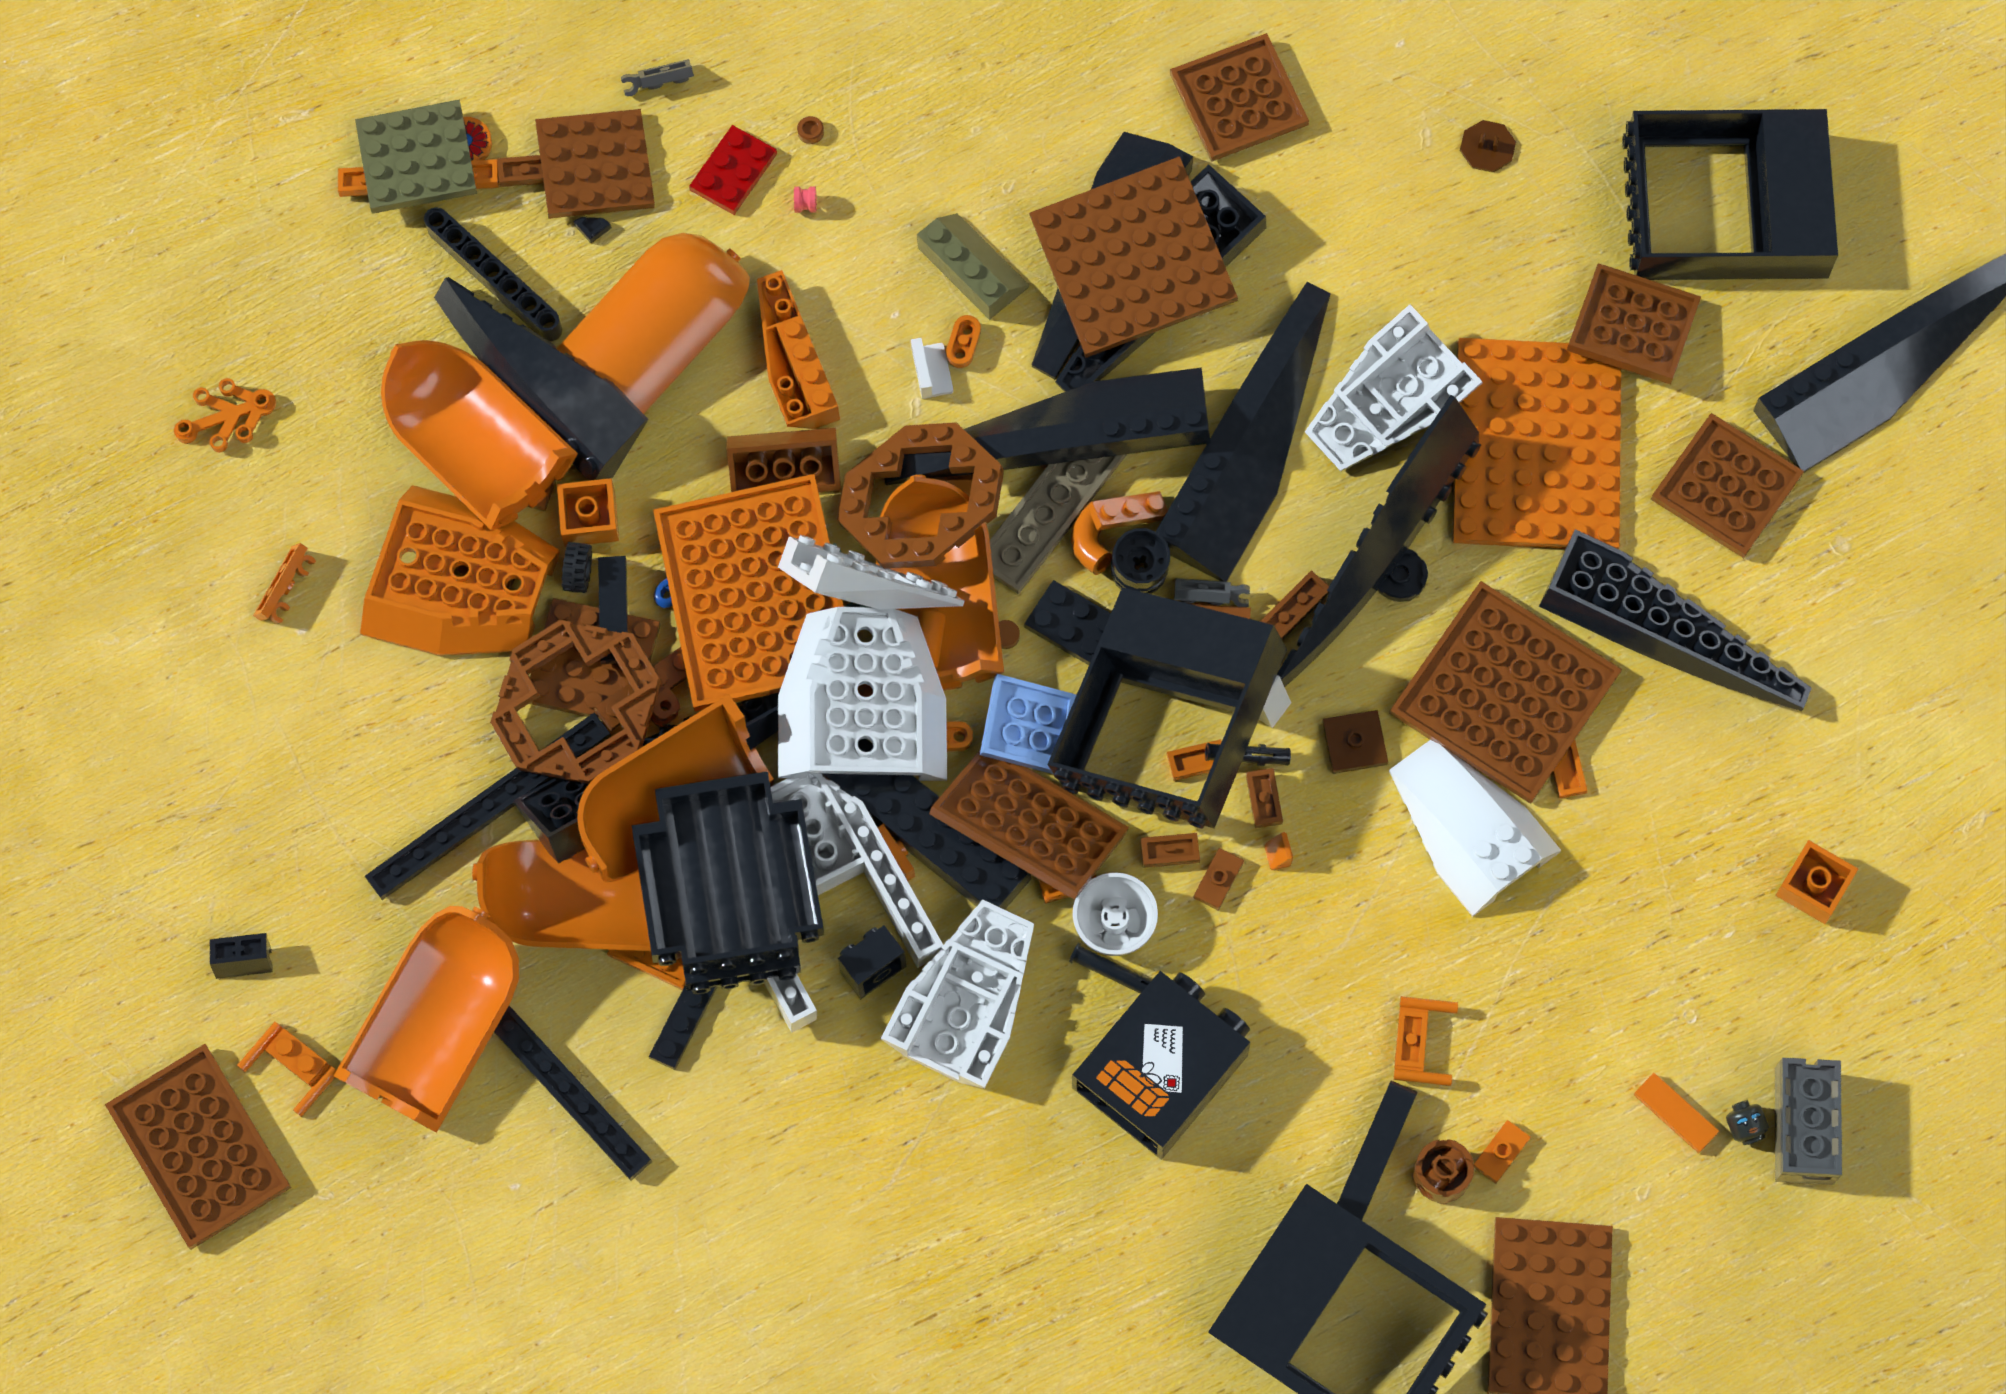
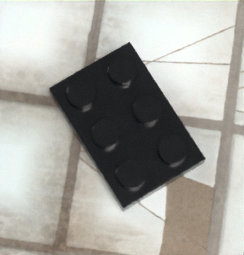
[1024,580,1111,665]

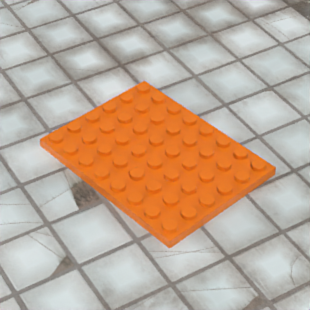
[1453,338,1621,549]
[653,474,844,711]

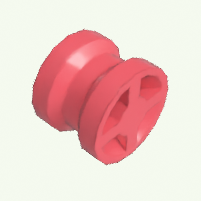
[794,186,817,213]

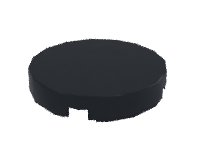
[1378,549,1428,602]

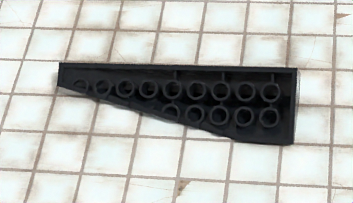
[1032,132,1193,380]
[434,277,649,481]
[1539,529,1812,711]

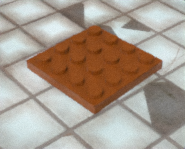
[1170,33,1309,162]
[535,109,655,219]
[1567,263,1701,385]
[1651,413,1804,559]
[530,598,661,720]

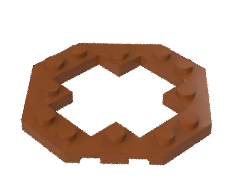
[837,422,1004,569]
[490,620,662,784]

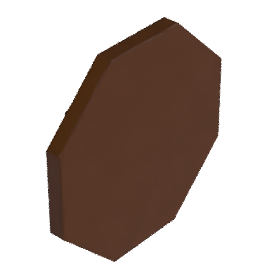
[1460,120,1516,173]

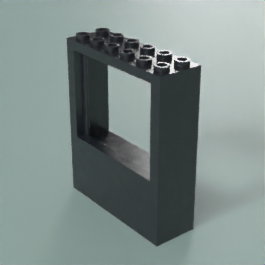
[1622,109,1838,280]
[1047,587,1287,829]
[1208,1184,1488,1394]

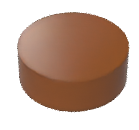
[797,116,824,144]
[999,620,1020,649]

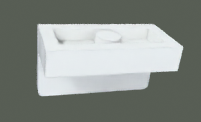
[911,338,953,399]

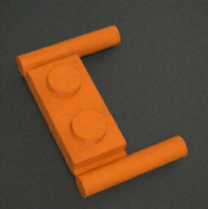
[1393,996,1458,1086]
[237,1021,337,1117]

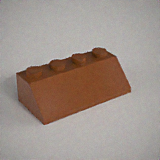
[727,428,841,492]

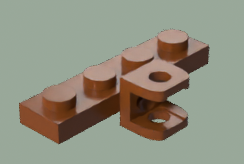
[594,647,687,731]

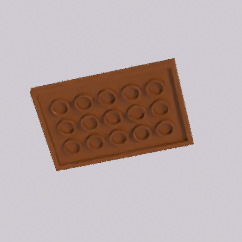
[929,749,1129,900]
[105,1044,292,1250]
[1487,1217,1613,1394]

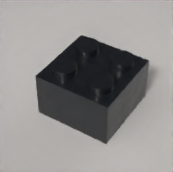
[838,925,907,1000]

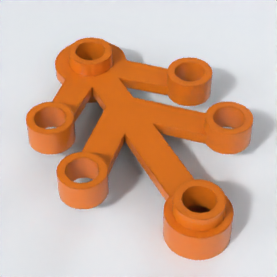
[174,378,276,453]

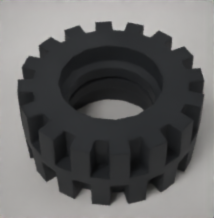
[562,542,592,593]

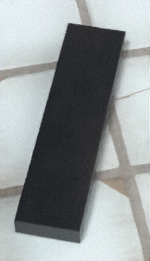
[598,556,628,664]

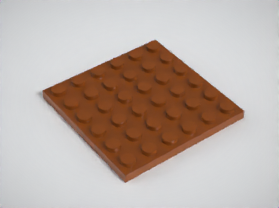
[1029,156,1238,358]
[1389,581,1622,804]

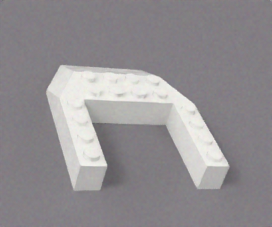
[764,773,943,1033]

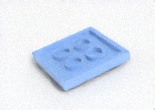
[980,674,1077,774]

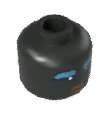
[1726,1100,1769,1145]

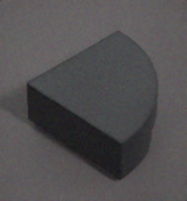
[573,216,612,243]

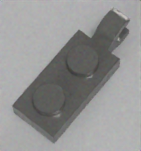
[621,59,694,96]
[1174,578,1250,607]

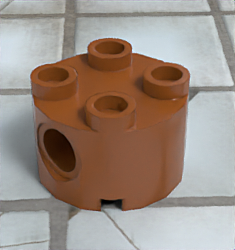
[1413,1139,1474,1204]

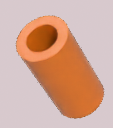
[918,610,946,671]

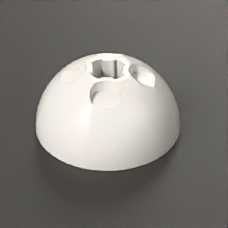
[1073,873,1158,956]

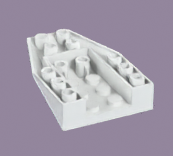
[778,535,965,609]

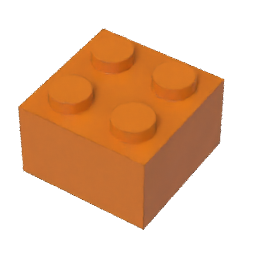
[557,478,619,547]
[1775,840,1858,924]

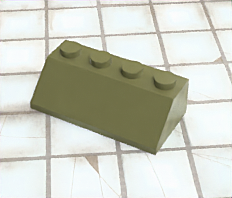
[917,213,1029,320]

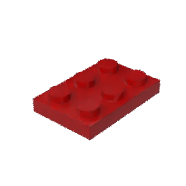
[689,125,777,215]

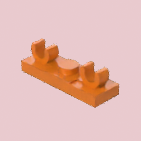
[253,543,316,624]

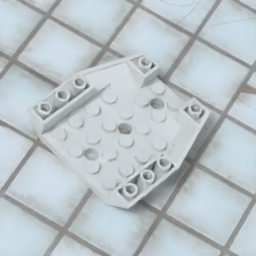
[778,607,947,781]

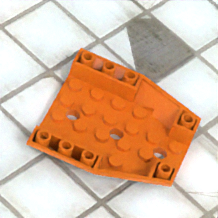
[360,485,560,656]

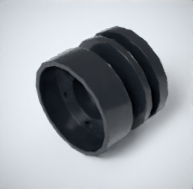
[1111,528,1170,594]

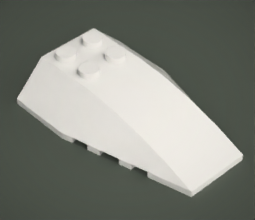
[1305,305,1483,472]
[1389,740,1561,917]
[881,900,1034,1089]

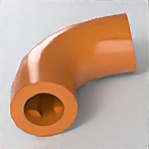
[1071,501,1112,575]

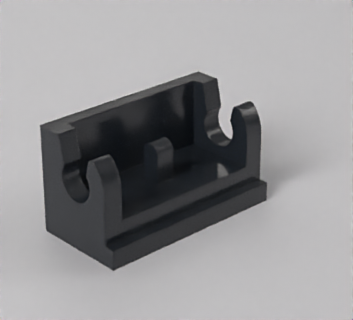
[210,933,273,979]

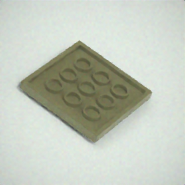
[355,99,477,214]

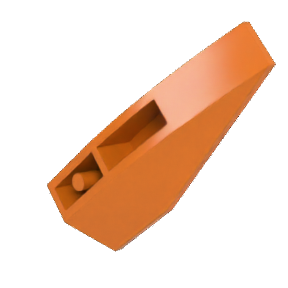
[757,270,840,429]

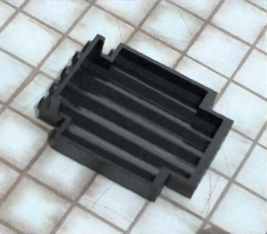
[632,771,824,994]

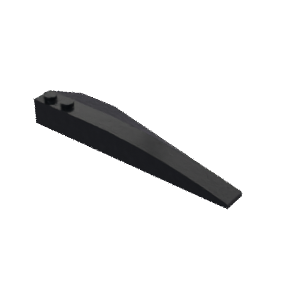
[1055,164,1267,392]

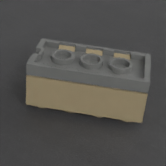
[1775,1057,1842,1185]

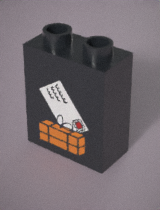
[1072,971,1250,1160]

